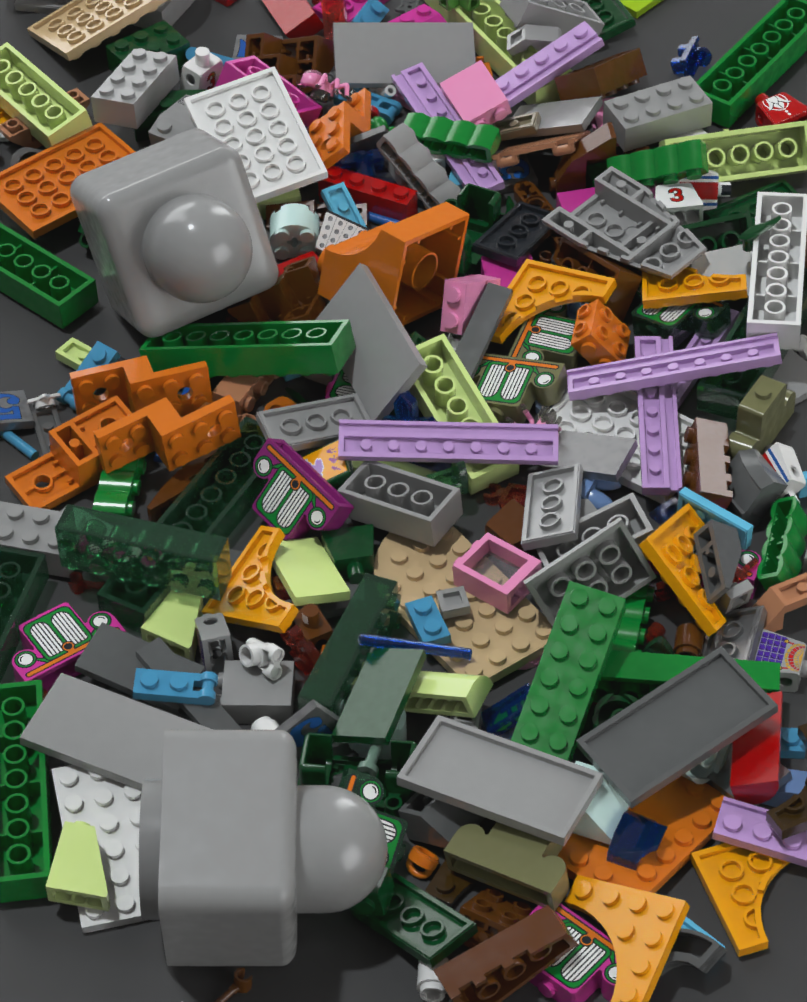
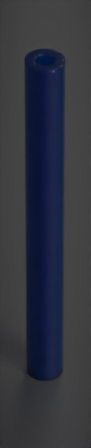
[358,633,472,660]

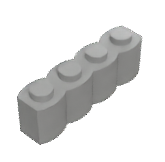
[376,123,461,209]

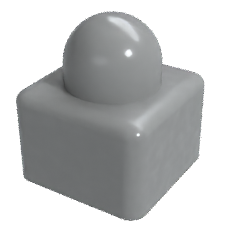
[70,128,279,338]
[139,730,388,966]

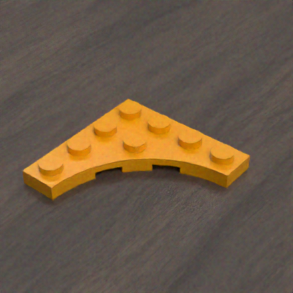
[491,259,617,344]
[642,266,748,309]
[639,503,727,637]
[201,525,299,633]
[690,843,790,957]
[565,875,690,1002]

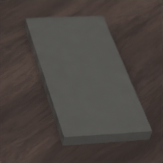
[576,646,778,809]

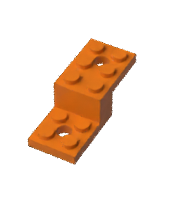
[309,87,371,169]
[69,355,213,417]
[93,394,241,474]
[5,395,132,510]

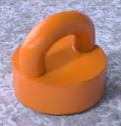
[406,845,440,879]

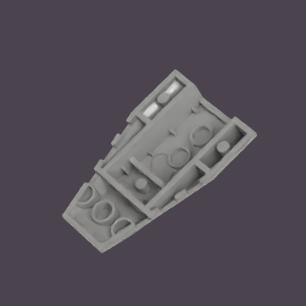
[542,166,707,279]

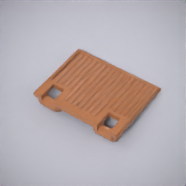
[492,130,590,168]

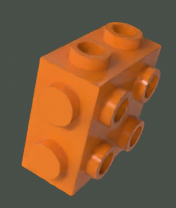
[571,299,631,365]

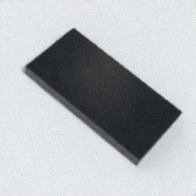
[472,201,555,267]

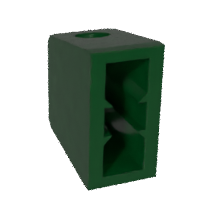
[321,524,375,584]

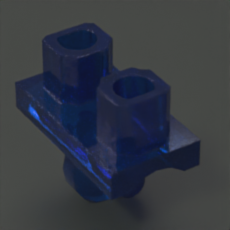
[670,36,712,78]

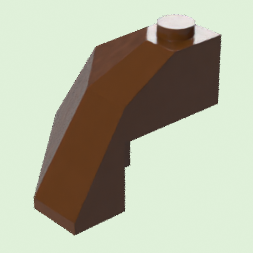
[245,32,334,94]
[548,122,617,198]
[227,256,326,322]

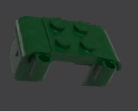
[445,183,505,277]
[298,732,417,822]

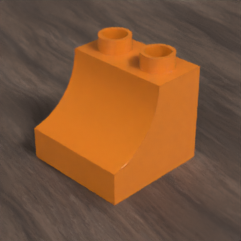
[317,202,470,326]

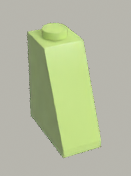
[141,583,204,661]
[45,821,110,911]

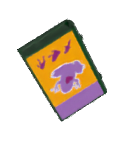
[302,439,354,490]

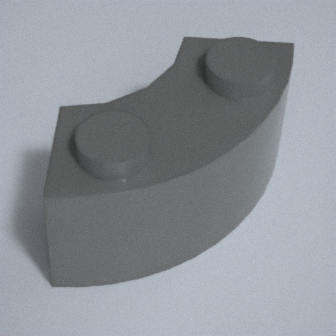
[661,928,727,976]

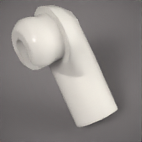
[368,85,396,99]

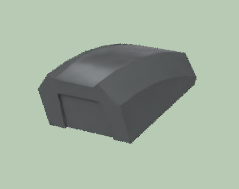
[727,449,788,527]

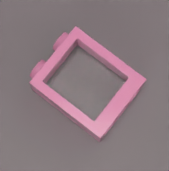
[452,532,542,614]

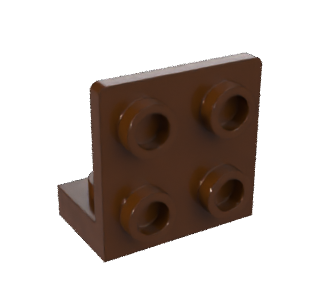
[459,888,534,948]

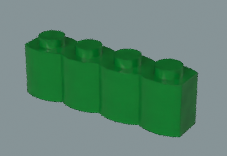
[404,112,501,163]
[607,139,709,189]
[92,453,150,525]
[757,495,807,591]
[612,582,655,652]

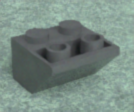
[398,792,486,848]

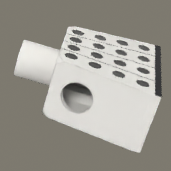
[315,210,370,255]

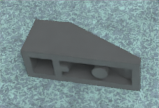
[693,519,742,604]

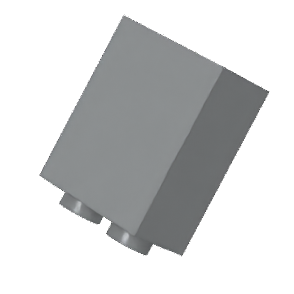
[216,660,296,724]

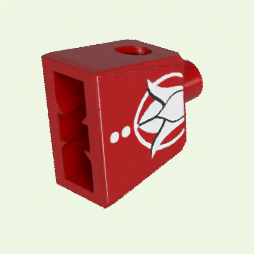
[755,92,807,127]

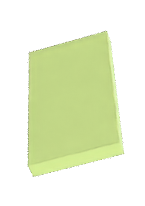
[272,537,350,607]

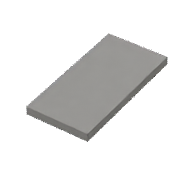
[333,22,476,88]
[316,263,428,420]
[20,673,213,791]
[397,715,603,846]

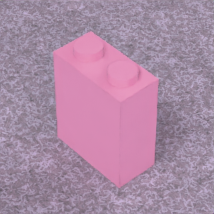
[439,60,512,125]
[440,274,501,335]

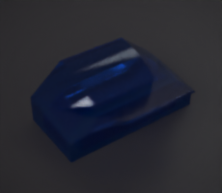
[606,810,668,870]

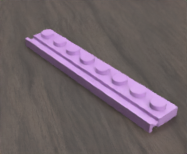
[495,21,605,108]
[391,62,505,191]
[567,333,782,401]
[634,336,683,495]
[338,419,558,465]
[711,796,807,867]

